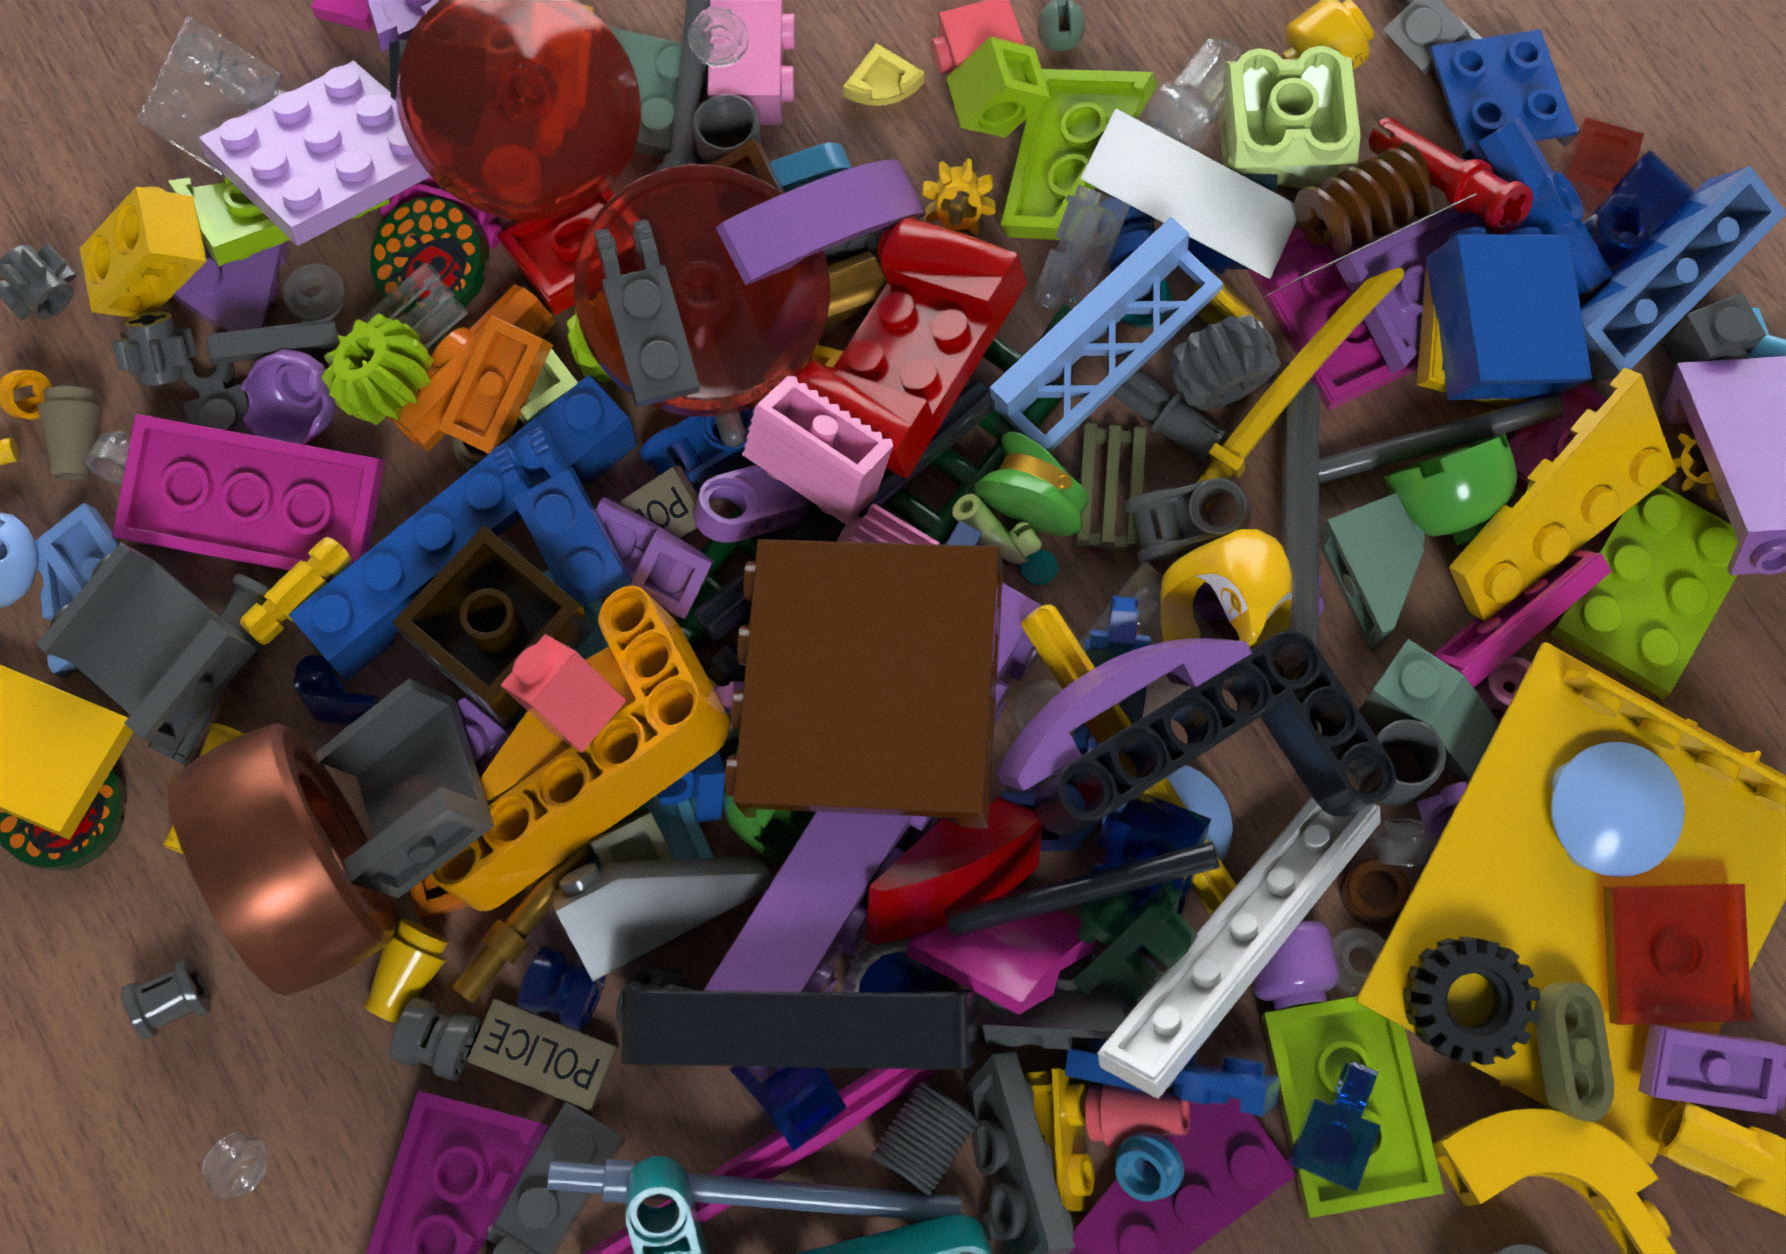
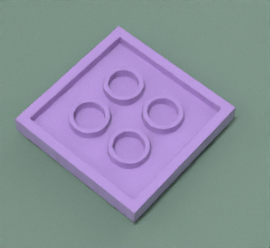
[199,61,454,246]

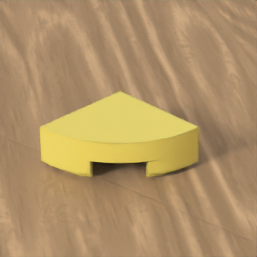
[843,43,925,106]

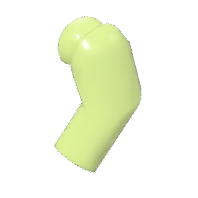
[952,494,1042,564]

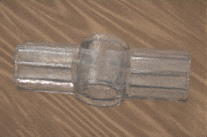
[1140,37,1243,152]

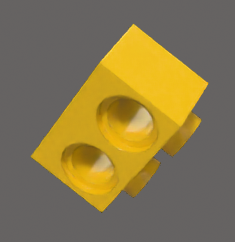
[79,186,207,318]

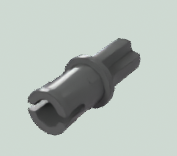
[1112,370,1227,464]

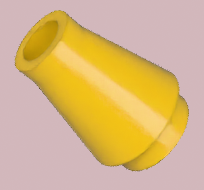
[363,919,449,1024]

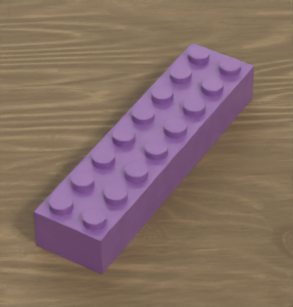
[704,583,1041,1079]

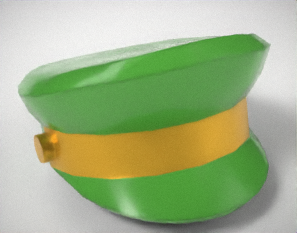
[974,432,1089,536]

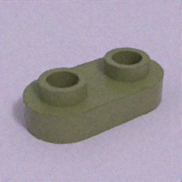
[1534,983,1614,1122]

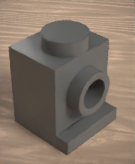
[1663,292,1766,368]

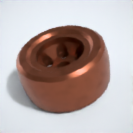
[167,724,396,996]

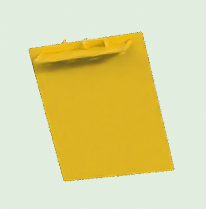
[1356,642,1786,1164]

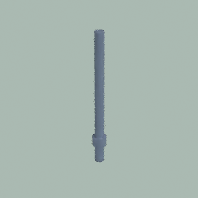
[547,1159,962,1221]

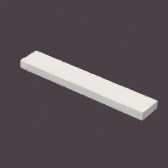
[1098,796,1381,1099]

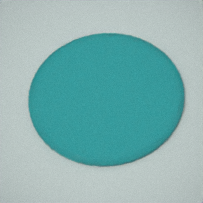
[1020,549,1058,585]

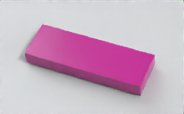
[1432,549,1612,688]

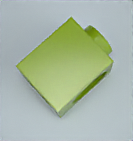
[946,36,1050,138]

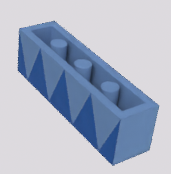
[1580,166,1786,384]

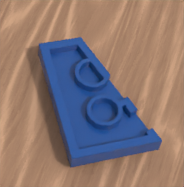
[1065,1038,1281,1117]

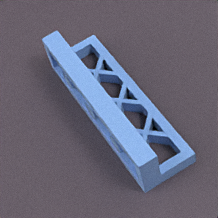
[990,217,1223,453]

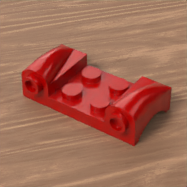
[791,217,1027,479]

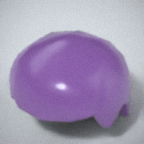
[240,349,336,445]

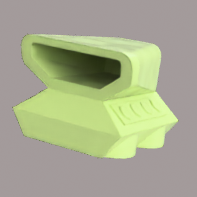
[1220,46,1360,190]

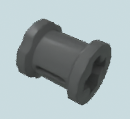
[121,957,211,1040]

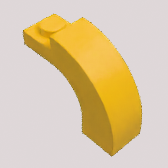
[1433,1109,1676,1254]

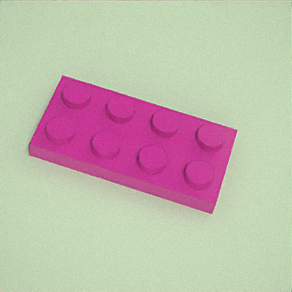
[112,414,386,579]

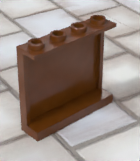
[725,539,1004,828]

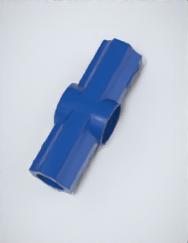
[1470,116,1613,296]

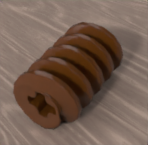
[1295,141,1434,257]

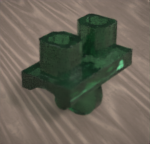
[1072,881,1198,1006]

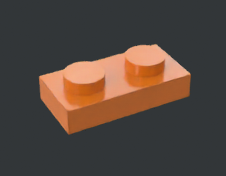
[438,315,553,454]

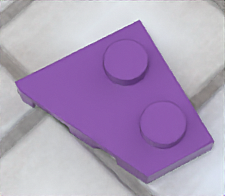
[171,241,290,332]

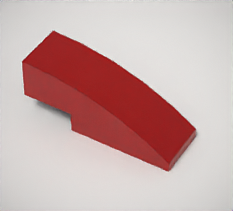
[866,796,1043,945]

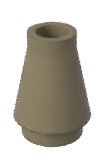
[37,386,102,480]

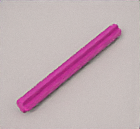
[583,1068,936,1254]

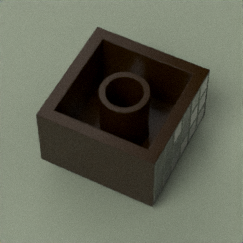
[392,525,594,726]

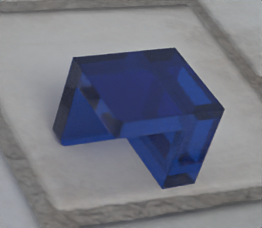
[729,1066,847,1151]

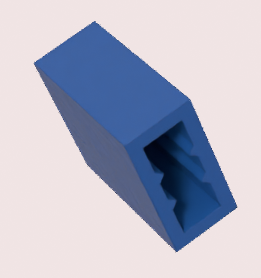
[1426,227,1592,400]

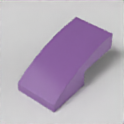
[596,497,713,620]

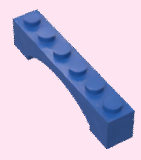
[289,375,638,682]

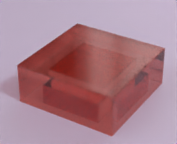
[1566,117,1644,195]

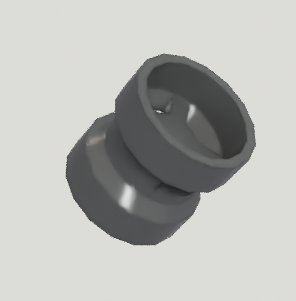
[390,996,480,1082]

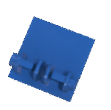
[1429,29,1578,160]

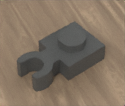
[182,360,253,435]

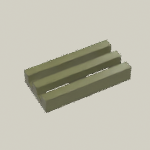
[1075,423,1147,552]

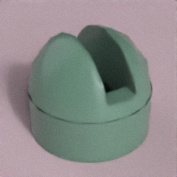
[1038,0,1085,51]

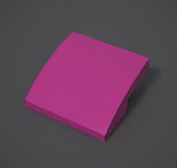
[906,888,1099,1015]

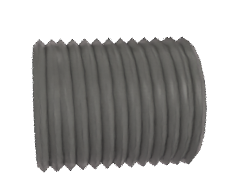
[692,94,762,169]
[1376,719,1446,807]
[871,1081,978,1196]

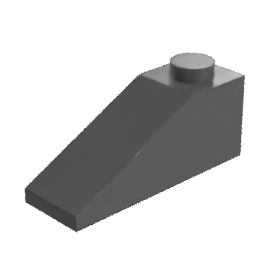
[551,856,773,981]

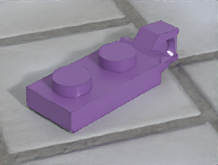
[1638,1023,1786,1115]

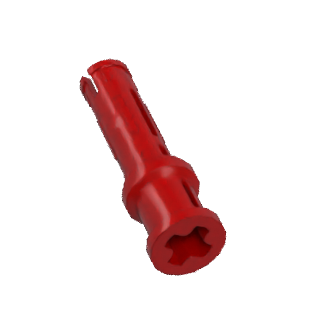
[1368,117,1533,235]

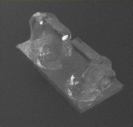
[1032,185,1130,311]

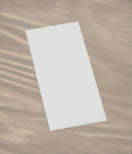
[1080,109,1297,279]

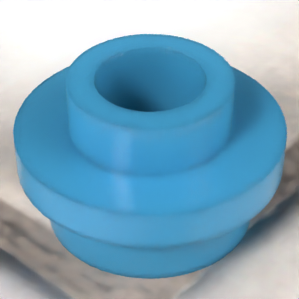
[1115,1132,1184,1202]

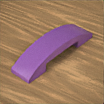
[716,160,926,285]
[997,638,1252,791]

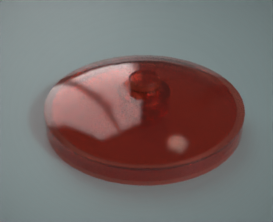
[396,0,641,221]
[574,164,831,417]

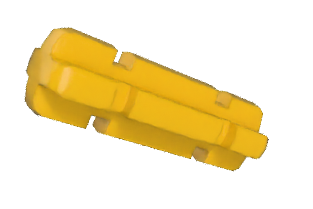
[240,537,352,645]

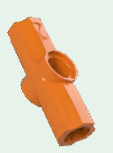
[388,284,556,453]

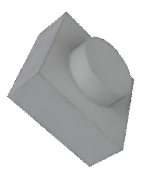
[1383,0,1470,76]

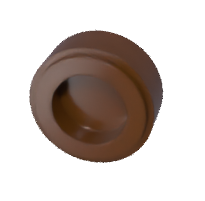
[1341,857,1411,926]

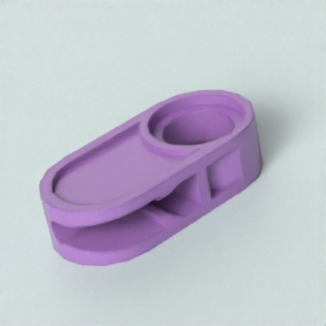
[693,465,812,543]

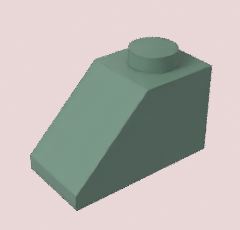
[1319,493,1425,651]
[1358,639,1500,782]

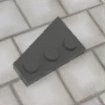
[966,1053,1075,1254]

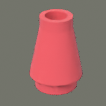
[1085,1084,1190,1149]

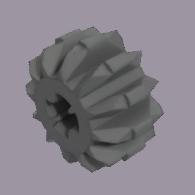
[1169,315,1281,410]

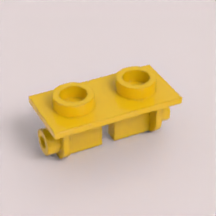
[1024,1068,1094,1212]

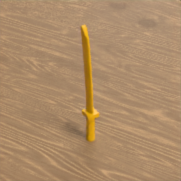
[1197,268,1404,513]

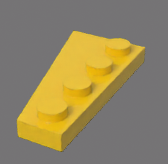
[1449,367,1677,622]

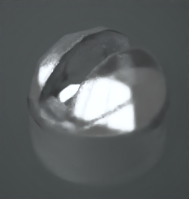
[85,431,130,484]

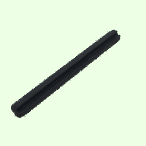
[694,380,995,640]

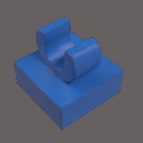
[658,750,725,822]

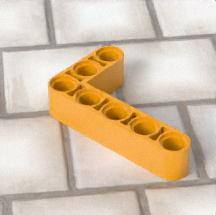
[429,586,730,911]

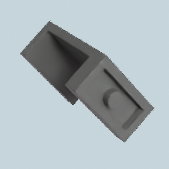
[36,543,257,750]
[316,679,494,898]

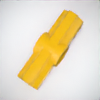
[1658,1101,1786,1216]

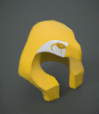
[1159,529,1293,661]

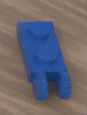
[492,424,632,608]

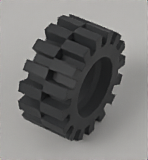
[1403,936,1541,1065]

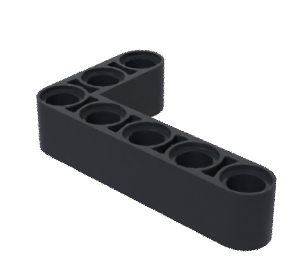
[1035,630,1396,836]
[621,989,978,1069]

